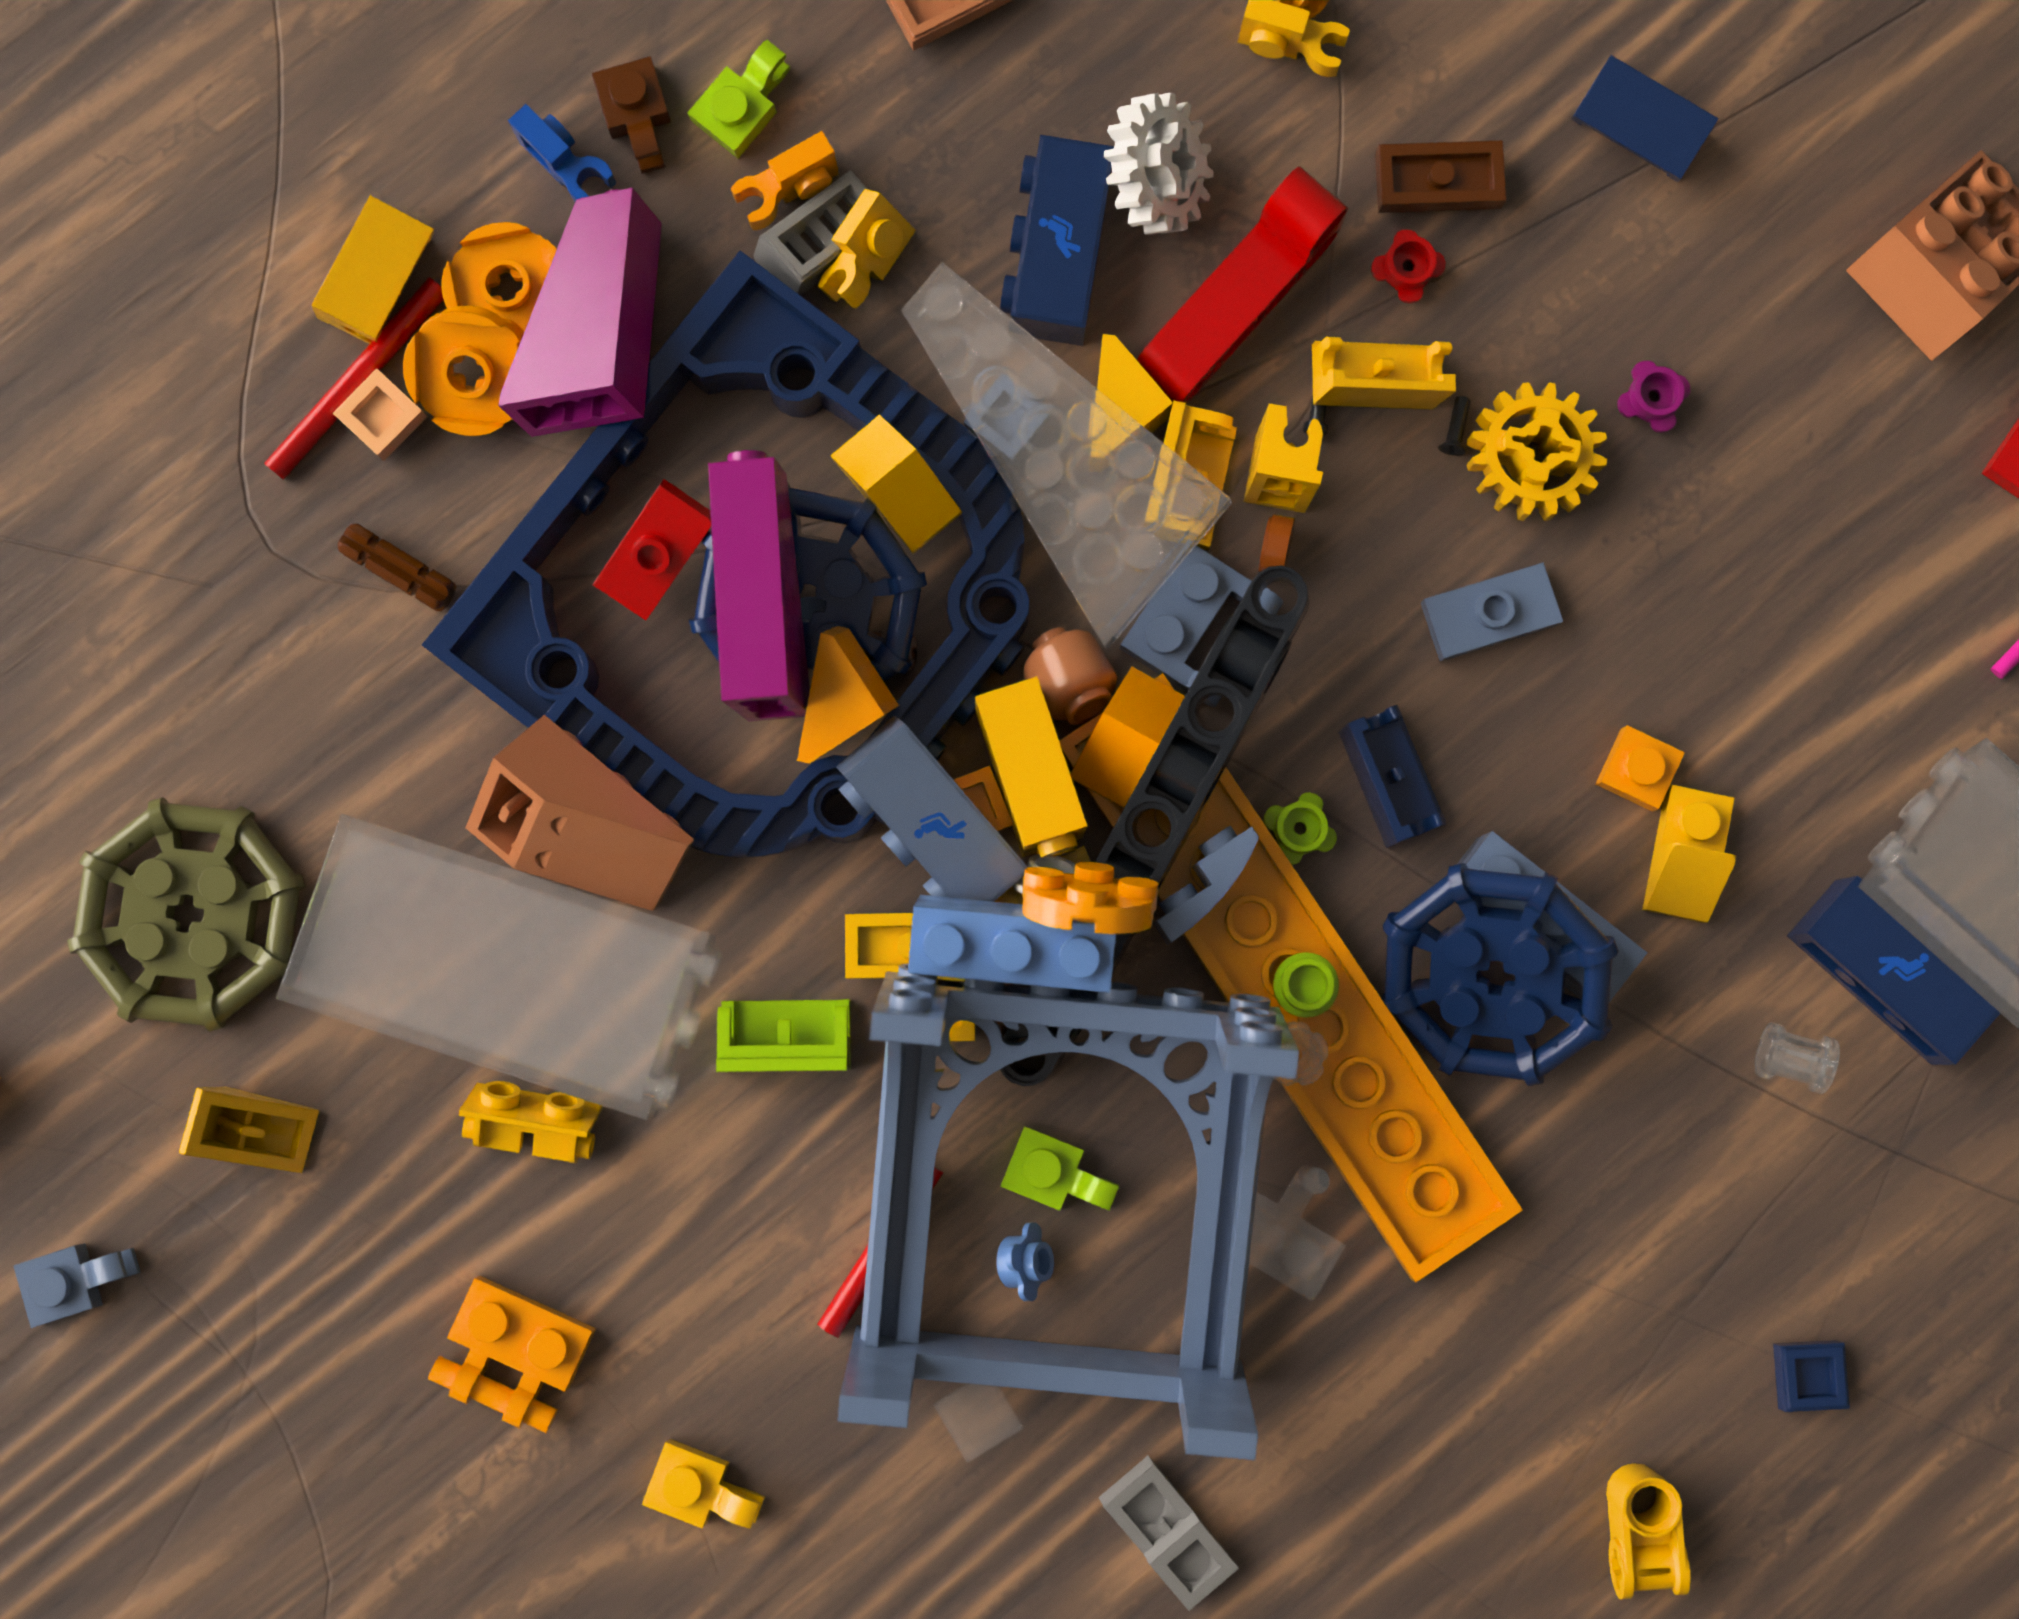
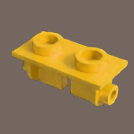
[459,1081,603,1164]

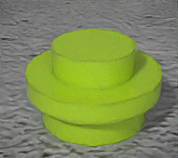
[1273,952,1339,1018]

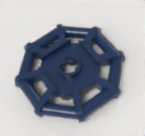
[689,482,927,683]
[1381,863,1619,1087]

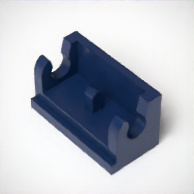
[1571,55,1719,182]
[1339,705,1447,848]

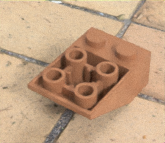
[1846,150,2019,361]
[465,715,694,911]

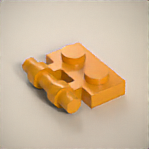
[428,1276,597,1433]

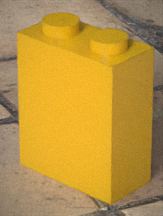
[975,676,1087,858]

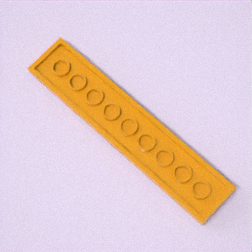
[1059,673,1523,1283]

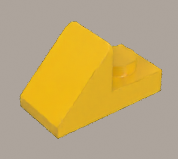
[1642,785,1737,923]

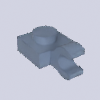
[13,1243,141,1328]

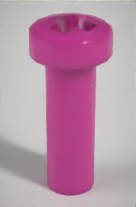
[1990,640,2019,679]

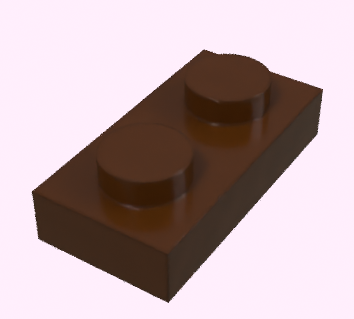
[1375,140,1506,213]

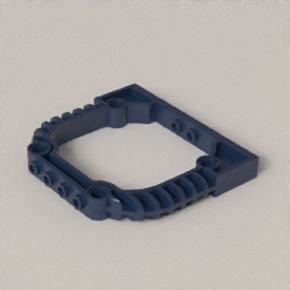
[422,250,1029,858]

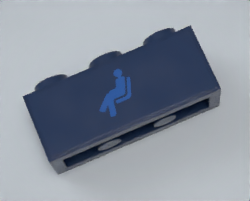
[1000,135,1114,346]
[1787,876,2005,1065]

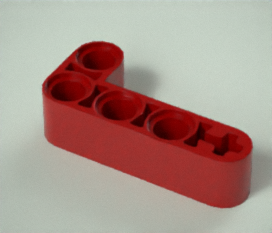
[1136,166,1348,405]

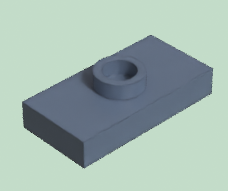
[1420,562,1563,662]

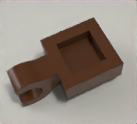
[592,56,671,173]

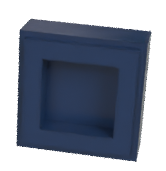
[1773,1340,1850,1412]

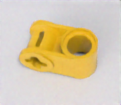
[1606,1463,1690,1599]

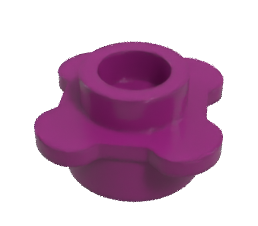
[1617,360,1691,433]

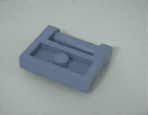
[1119,541,1284,708]

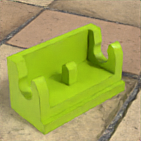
[716,999,851,1072]

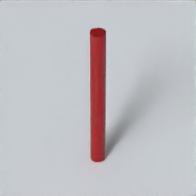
[264,277,444,480]

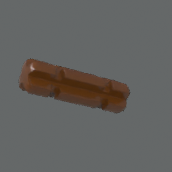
[337,523,457,611]

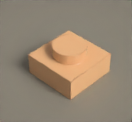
[333,368,427,461]

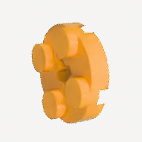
[442,222,557,332]
[403,306,524,436]
[1022,862,1159,934]

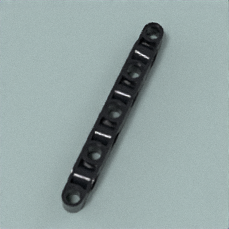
[1000,565,1309,1086]

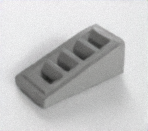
[754,170,867,296]

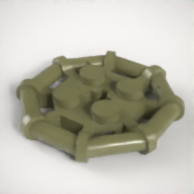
[67,797,306,1032]

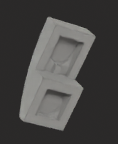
[1099,1455,1239,1611]

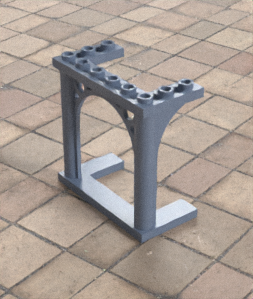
[838,963,1299,1460]

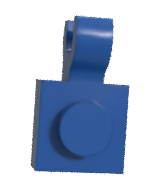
[508,104,616,202]

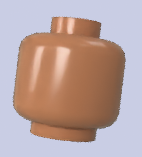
[1023,627,1117,725]

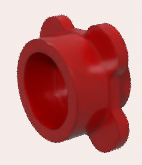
[1371,229,1446,304]

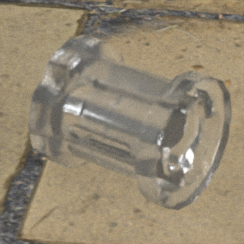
[1755,1022,1840,1094]

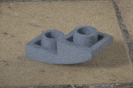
[1153,825,1259,945]

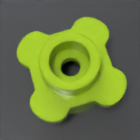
[1263,792,1337,865]

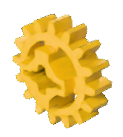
[1466,382,1607,521]

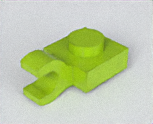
[687,39,790,159]
[1000,1126,1119,1211]

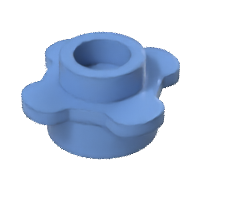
[997,1222,1054,1301]

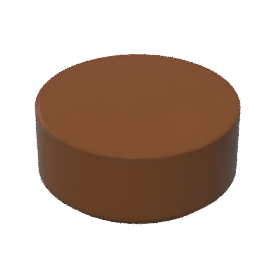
[1258,514,1295,572]

